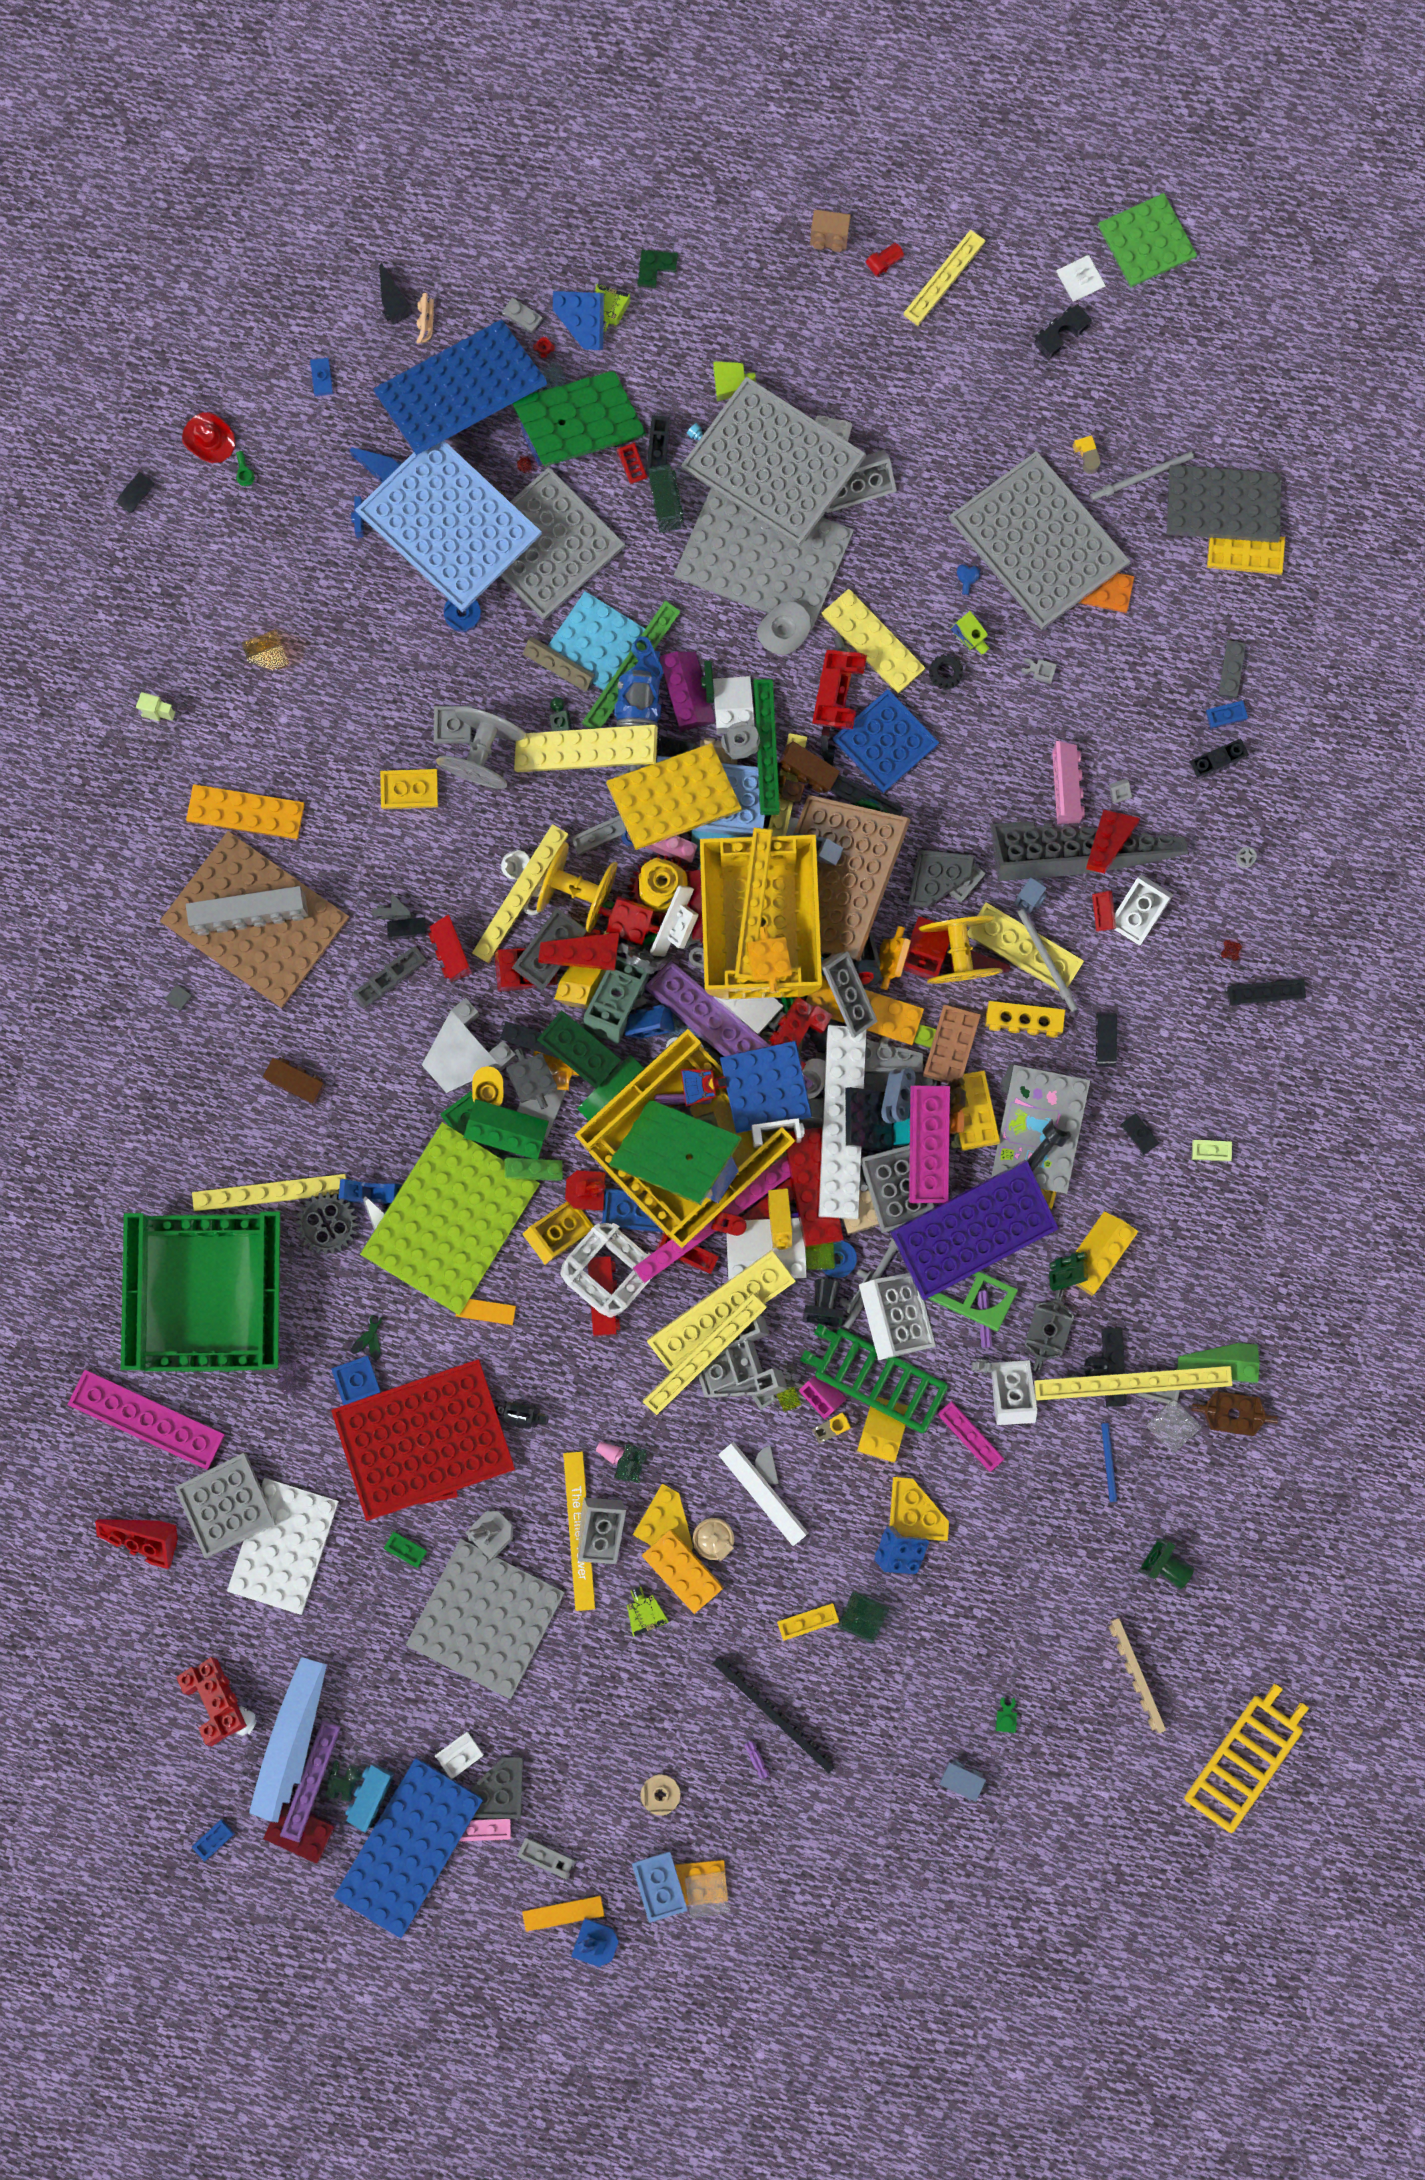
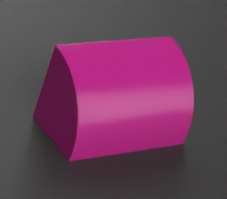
[798,1376,847,1419]

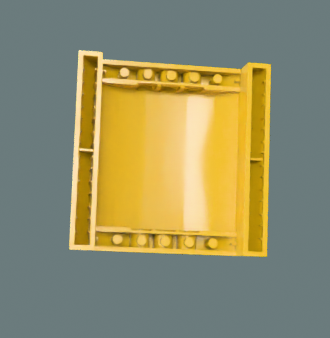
[575,1029,795,1248]

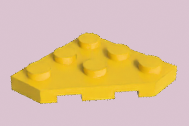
[889,1477,949,1541]
[633,1484,693,1551]

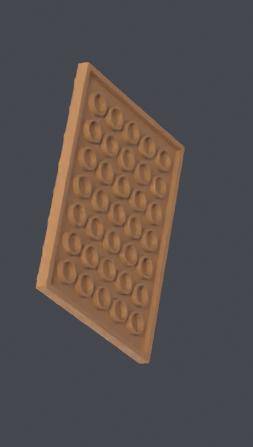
[761,795,911,961]
[160,831,350,1009]

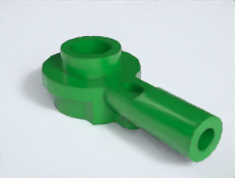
[236,451,255,487]

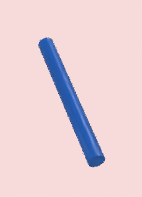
[1101,1423,1117,1502]

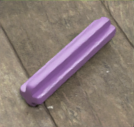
[655,1094,711,1105]
[977,1290,992,1348]

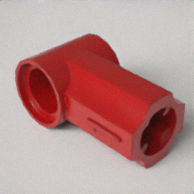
[865,243,904,278]

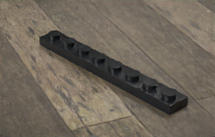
[712,1657,834,1774]

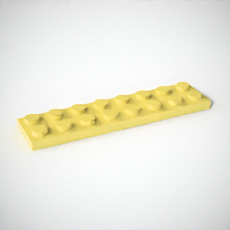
[514,725,658,772]
[647,1250,796,1371]

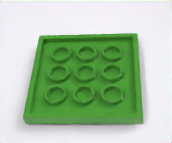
[1098,193,1197,288]

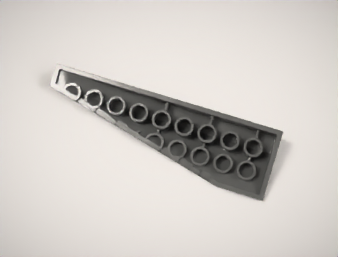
[990,821,1188,881]

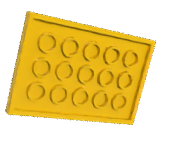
[606,743,742,850]

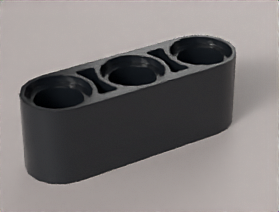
[1095,1012,1117,1067]

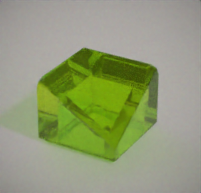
[776,1387,801,1413]

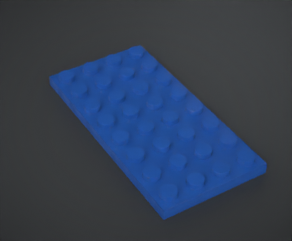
[334,1757,484,1939]

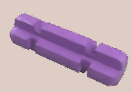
[745,1740,769,1779]

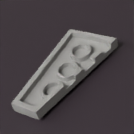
[864,1039,923,1073]

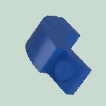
[338,1179,402,1205]

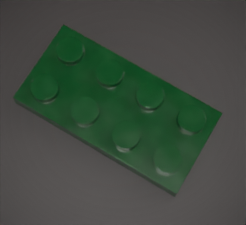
[537,1010,621,1089]

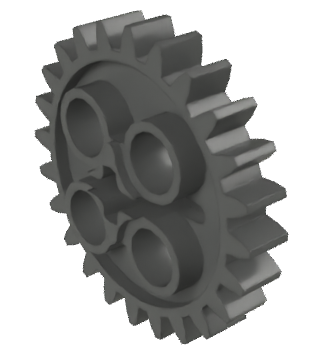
[295,1192,358,1255]

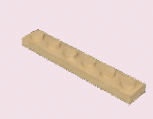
[1108,1618,1166,1733]

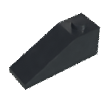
[379,263,412,325]
[646,412,672,473]

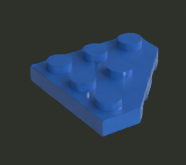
[553,291,604,350]

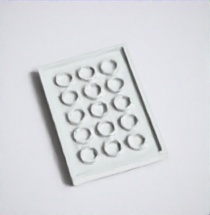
[227,1478,339,1615]

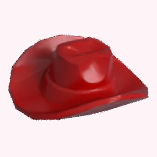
[182,412,236,463]

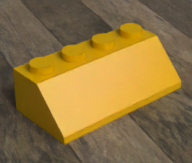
[1066,1211,1139,1296]

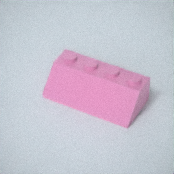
[1052,741,1085,824]

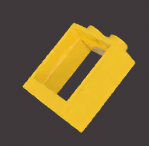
[768,1189,792,1250]

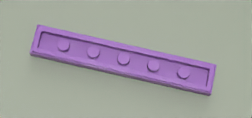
[280,1721,341,1842]

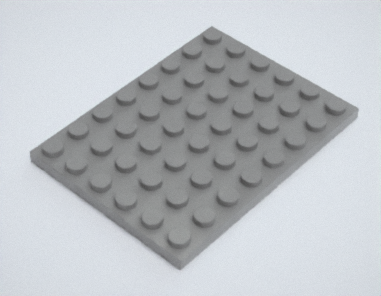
[681,377,866,546]
[949,451,1130,630]
[674,488,854,631]

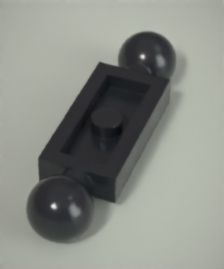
[657,736,697,757]

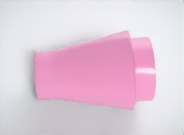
[596,1441,626,1465]

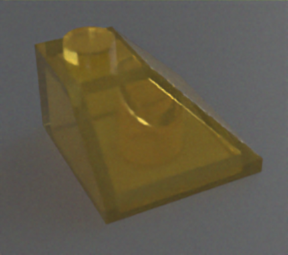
[242,629,290,670]

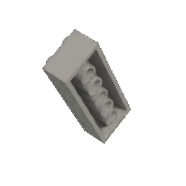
[186,886,308,936]

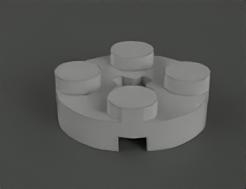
[721,722,760,759]

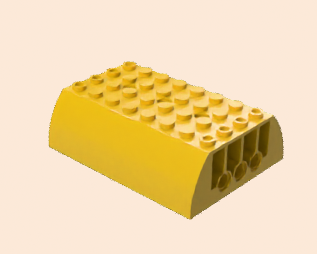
[700,835,822,999]

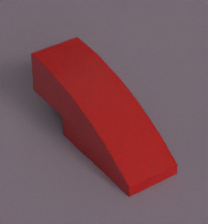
[656,1233,719,1274]

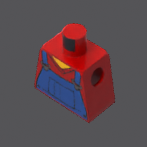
[681,1069,727,1106]

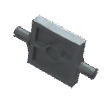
[506,1047,557,1109]

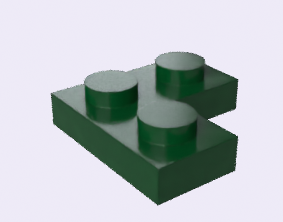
[638,250,678,288]

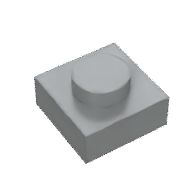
[1109,778,1132,804]

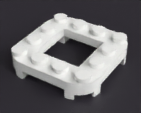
[560,1223,652,1317]

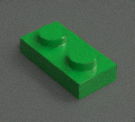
[383,1531,428,1568]

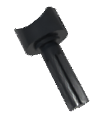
[1027,1119,1072,1172]

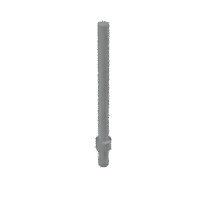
[1090,452,1194,501]
[1017,909,1078,1012]
[843,1238,898,1329]

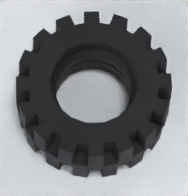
[929,654,963,690]

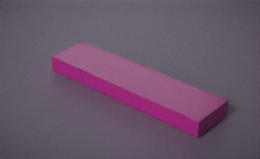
[937,1401,1004,1472]

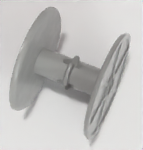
[436,707,526,789]

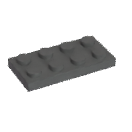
[512,908,587,991]

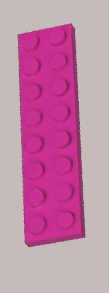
[68,1370,225,1470]

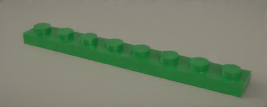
[753,679,780,815]

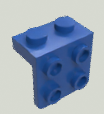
[874,1526,929,1574]

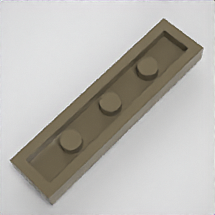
[523,637,595,692]

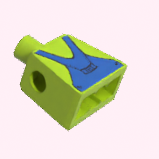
[950,611,990,655]

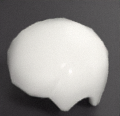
[501,850,530,880]

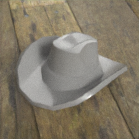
[756,601,811,655]

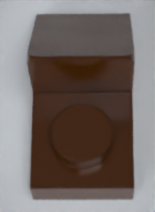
[778,775,805,804]

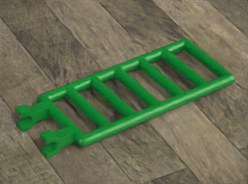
[800,1324,948,1434]

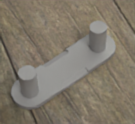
[840,1269,874,1314]

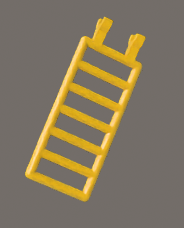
[1184,1684,1309,1833]

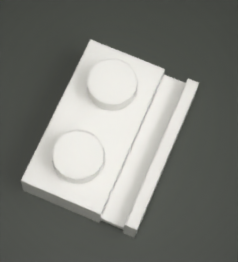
[435,1731,484,1779]

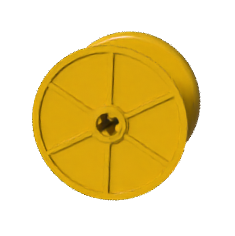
[537,842,618,933]
[919,916,1003,984]

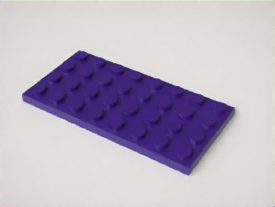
[889,1160,1059,1300]

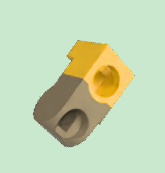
[1073,435,1100,474]
[812,1412,852,1444]

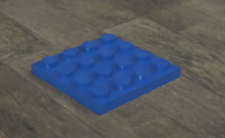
[832,689,939,794]
[720,1041,812,1133]

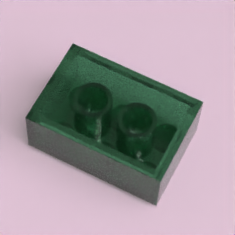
[648,464,684,533]

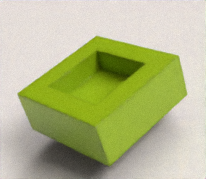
[913,1024,936,1048]

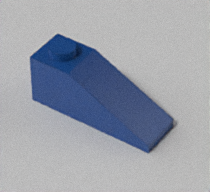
[349,447,402,483]

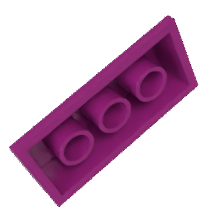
[659,651,716,732]

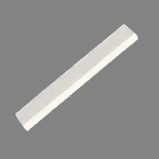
[719,1442,808,1546]

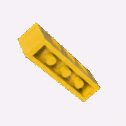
[985,1001,1065,1038]

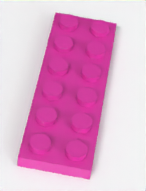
[909,1086,950,1203]

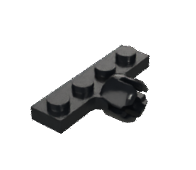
[1084,1328,1127,1407]

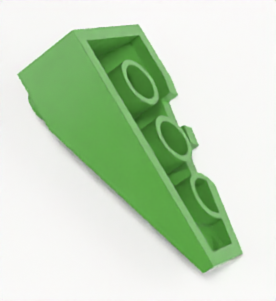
[1177,1343,1259,1384]

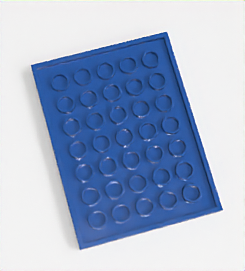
[373,319,547,455]

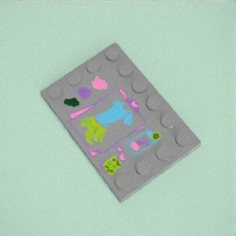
[991,1065,1090,1194]

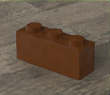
[777,741,840,793]
[262,1057,326,1106]

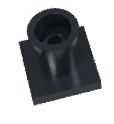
[802,1279,844,1328]

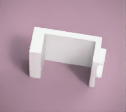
[751,1118,804,1149]

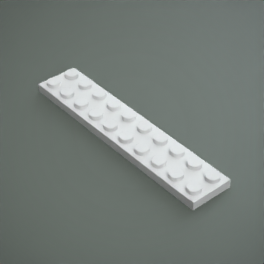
[819,1025,866,1219]

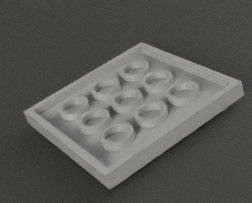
[175,1453,276,1559]

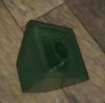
[837,1591,890,1643]

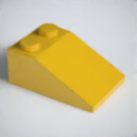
[554,966,607,1009]
[523,1202,594,1265]
[856,1397,908,1463]

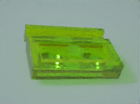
[805,1243,835,1270]

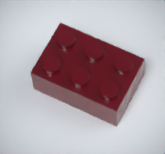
[263,1802,337,1864]

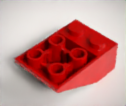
[903,916,950,979]
[494,948,558,992]

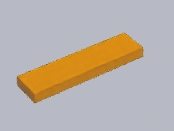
[522,1895,604,1932]

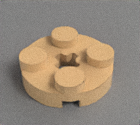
[641,1774,680,1815]

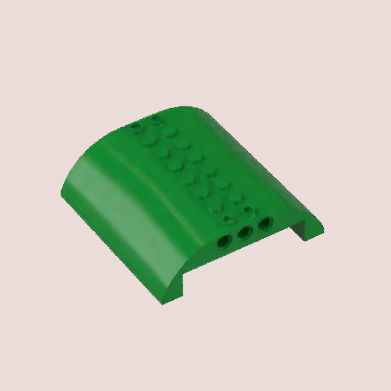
[121,1212,281,1372]

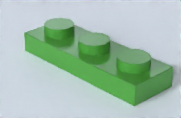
[505,1158,563,1181]

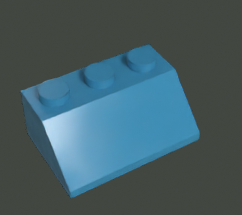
[345,1764,395,1832]

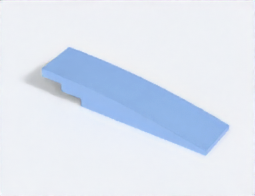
[249,1657,327,1822]

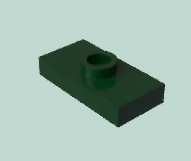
[701,661,714,703]

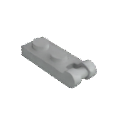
[517,1837,576,1880]

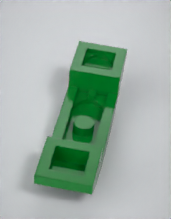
[577,1055,644,1121]

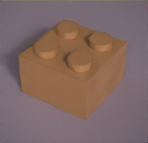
[810,210,851,252]

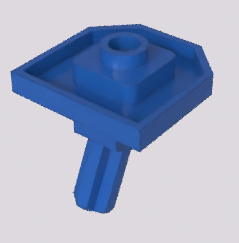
[571,1918,619,1967]

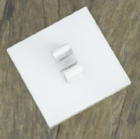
[1056,255,1106,302]

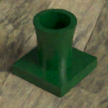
[1138,1538,1194,1590]

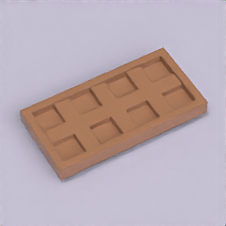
[923,1005,981,1083]

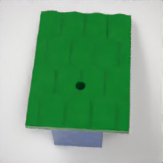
[512,371,647,467]
[609,1100,742,1205]

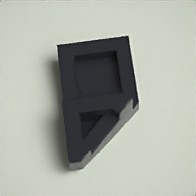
[821,726,835,766]

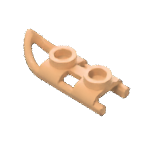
[416,293,434,343]

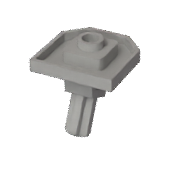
[466,1511,513,1560]

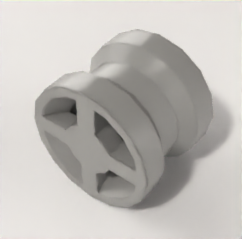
[1236,847,1257,868]

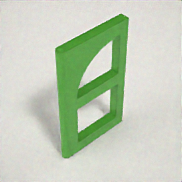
[928,1271,1018,1332]

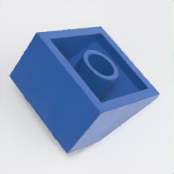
[625,1005,675,1039]

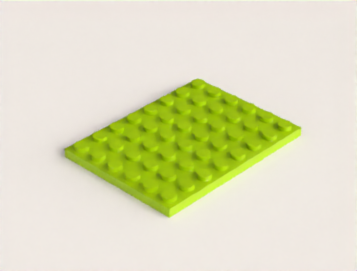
[360,1122,540,1315]

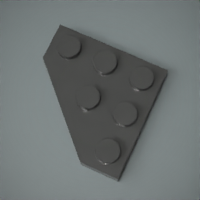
[909,850,975,908]
[470,1757,523,1819]

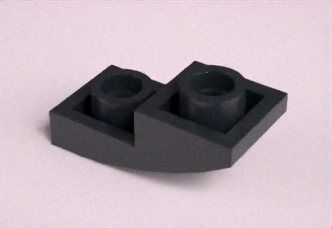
[115,472,155,513]

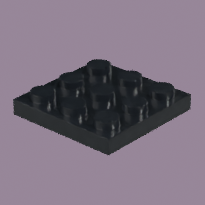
[845,1087,892,1151]

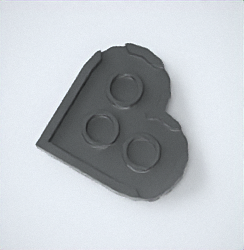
[617,937,672,974]

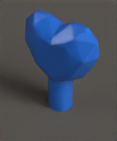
[956,564,980,596]

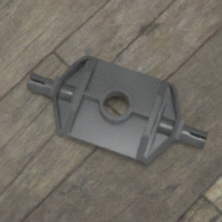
[1024,1289,1074,1373]

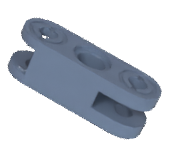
[881,1067,916,1124]

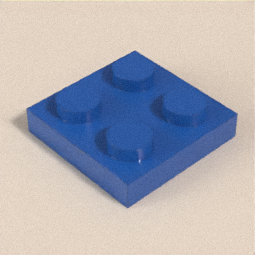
[331,1356,381,1405]

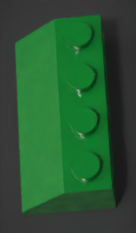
[463,1099,549,1160]

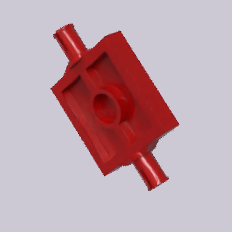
[598,896,660,945]

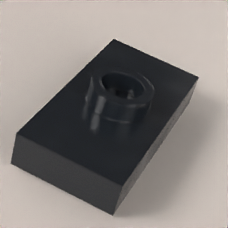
[1120,1113,1159,1155]

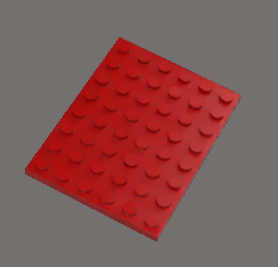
[331,1359,516,1522]

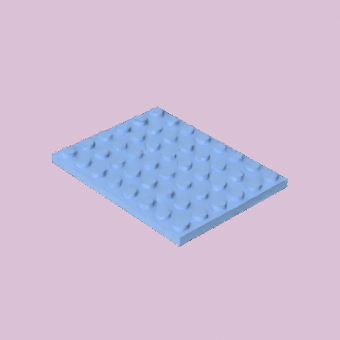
[355,441,542,613]

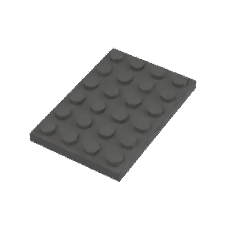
[1166,465,1281,543]

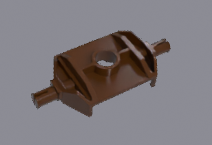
[1191,1391,1278,1436]

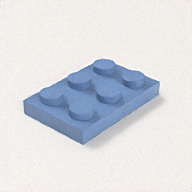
[632,1851,688,1923]

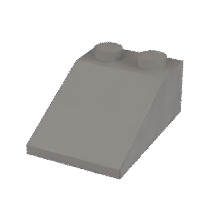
[578,1498,626,1564]

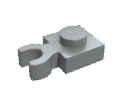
[1021,659,1057,684]
[971,1359,992,1373]

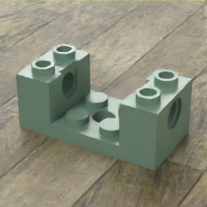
[583,956,649,1044]

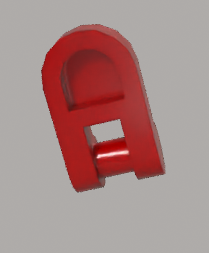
[711,1211,747,1236]

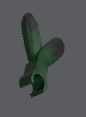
[351,1315,382,1361]

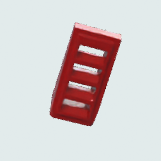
[616,442,648,484]

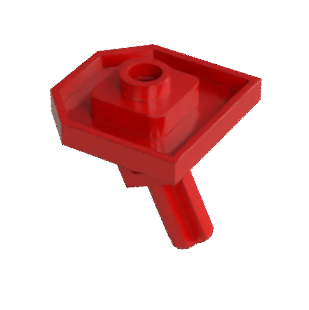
[565,1170,605,1211]

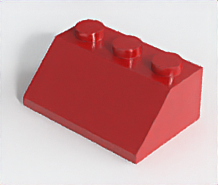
[428,915,472,982]

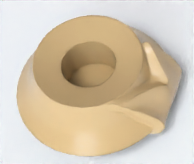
[693,1518,734,1561]

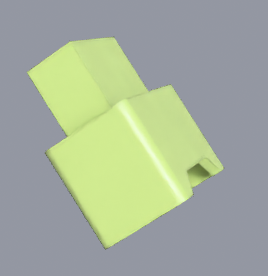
[136,692,175,721]

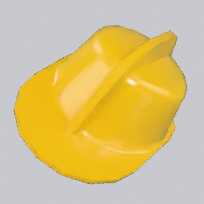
[472,1066,503,1106]

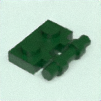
[1049,1251,1088,1292]

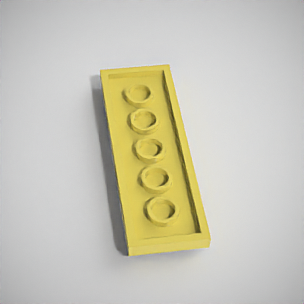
[821,589,926,694]
[968,902,1084,992]

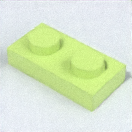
[1192,1140,1232,1162]

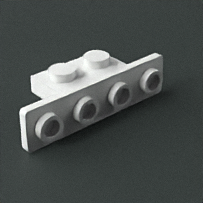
[650,885,698,957]

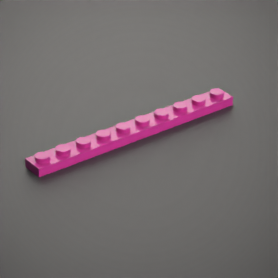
[633,1155,791,1283]

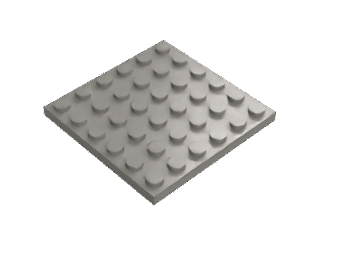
[500,467,625,621]
[406,1539,565,1700]

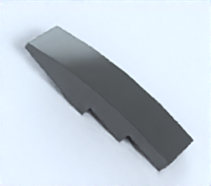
[352,946,427,1009]

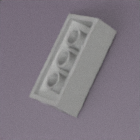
[826,450,897,513]
[821,951,877,1038]

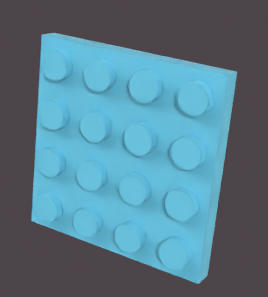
[548,591,645,690]

